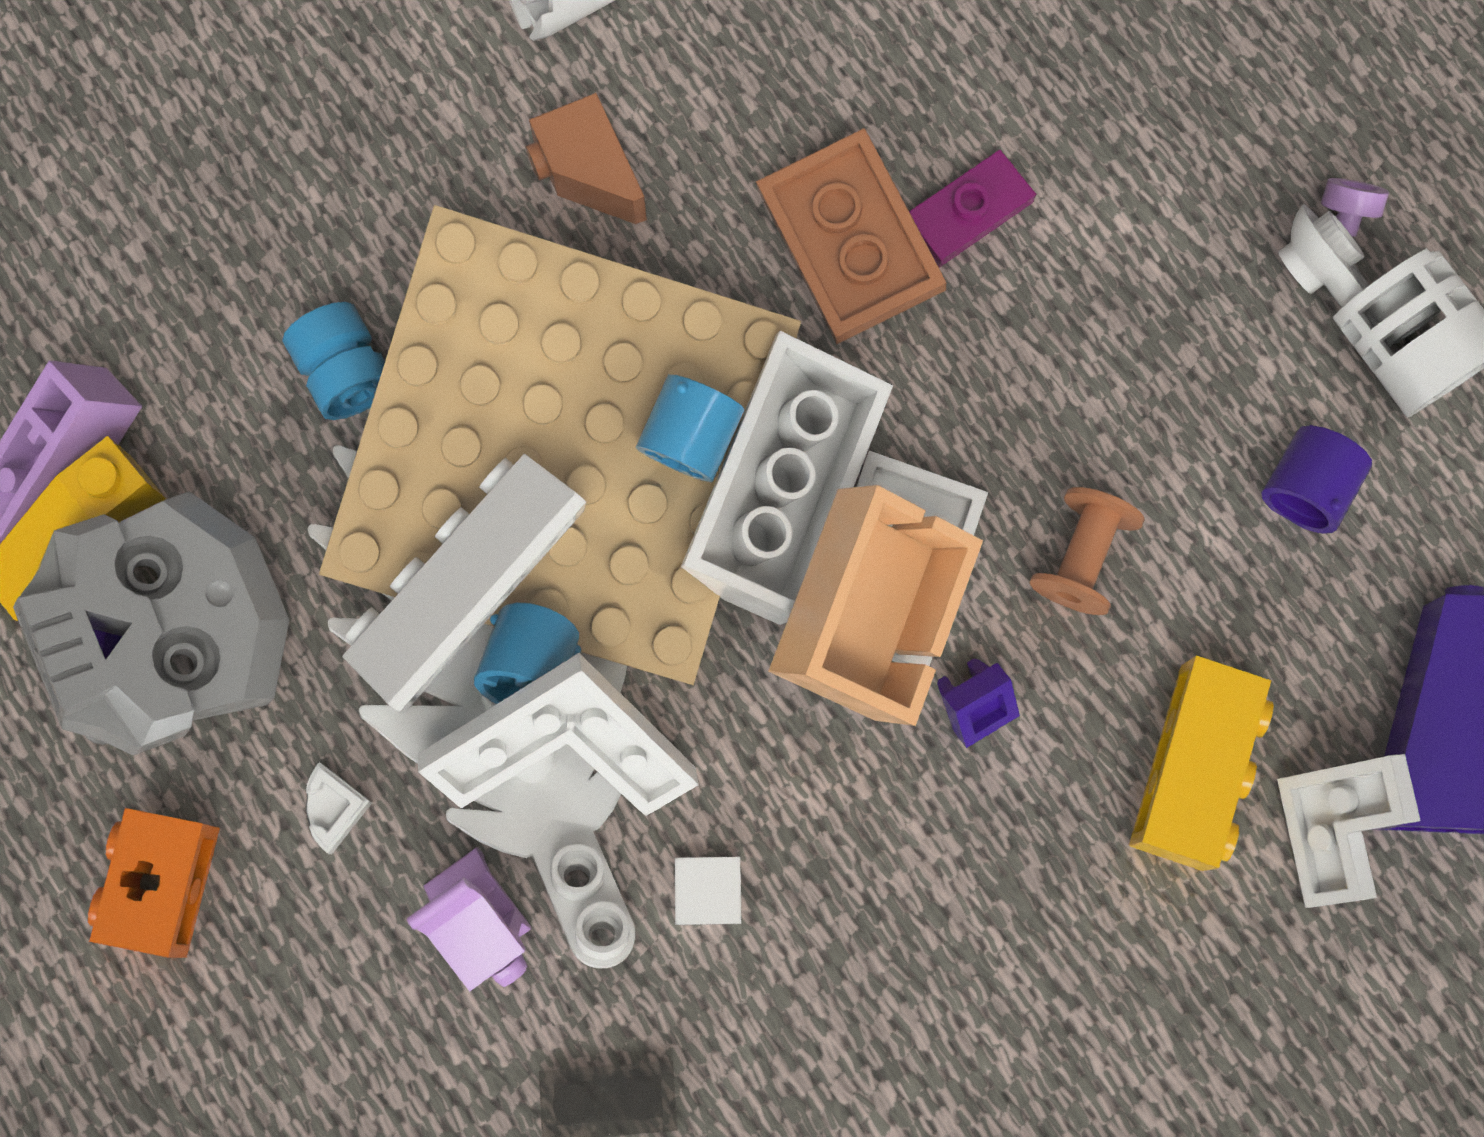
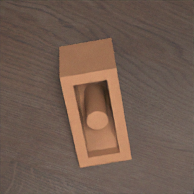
[525,93,647,224]

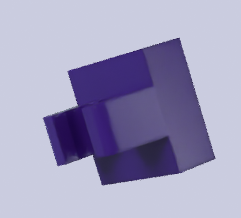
[937,659,1020,748]

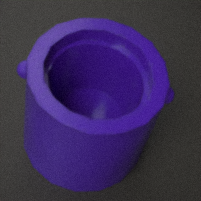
[1261,425,1372,534]

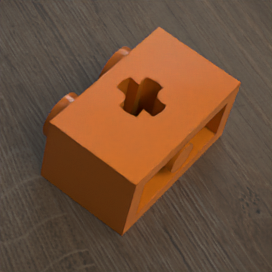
[88,808,220,958]

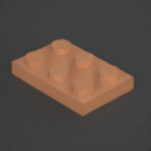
[756,128,947,344]

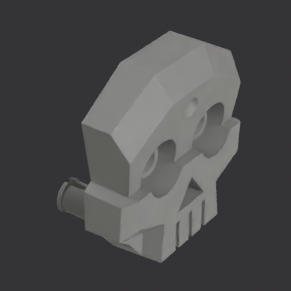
[13,491,289,756]

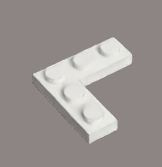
[418,653,699,816]

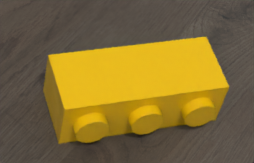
[1129,655,1274,871]

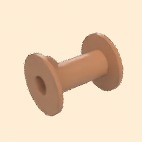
[1029,487,1145,615]

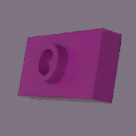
[909,150,1037,268]

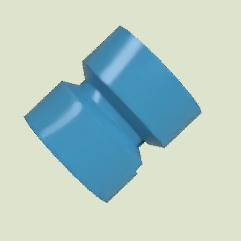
[282,302,385,420]

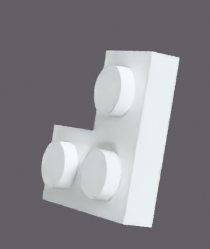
[1277,754,1421,908]

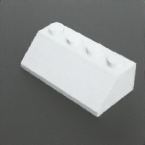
[681,331,893,625]
[342,454,586,713]

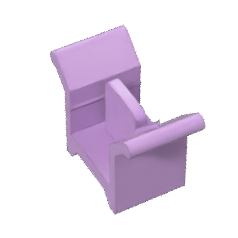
[407,847,531,992]

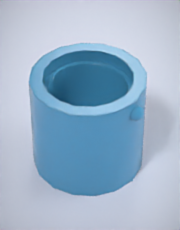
[635,374,745,482]
[474,602,581,704]

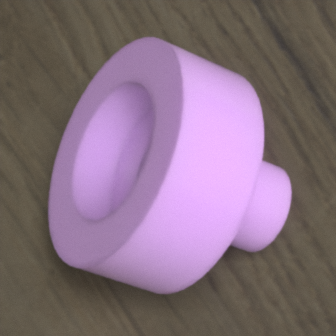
[1321,178,1389,236]

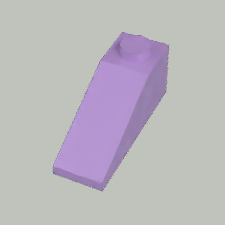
[0,360,142,544]

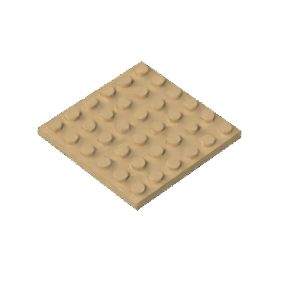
[319,205,801,685]

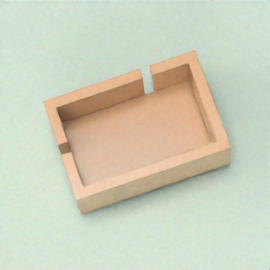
[768,485,983,726]

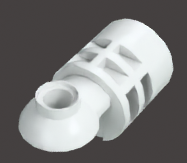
[1278,204,1484,418]

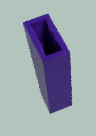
[1372,585,1484,834]

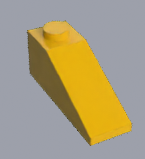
[0,436,167,621]

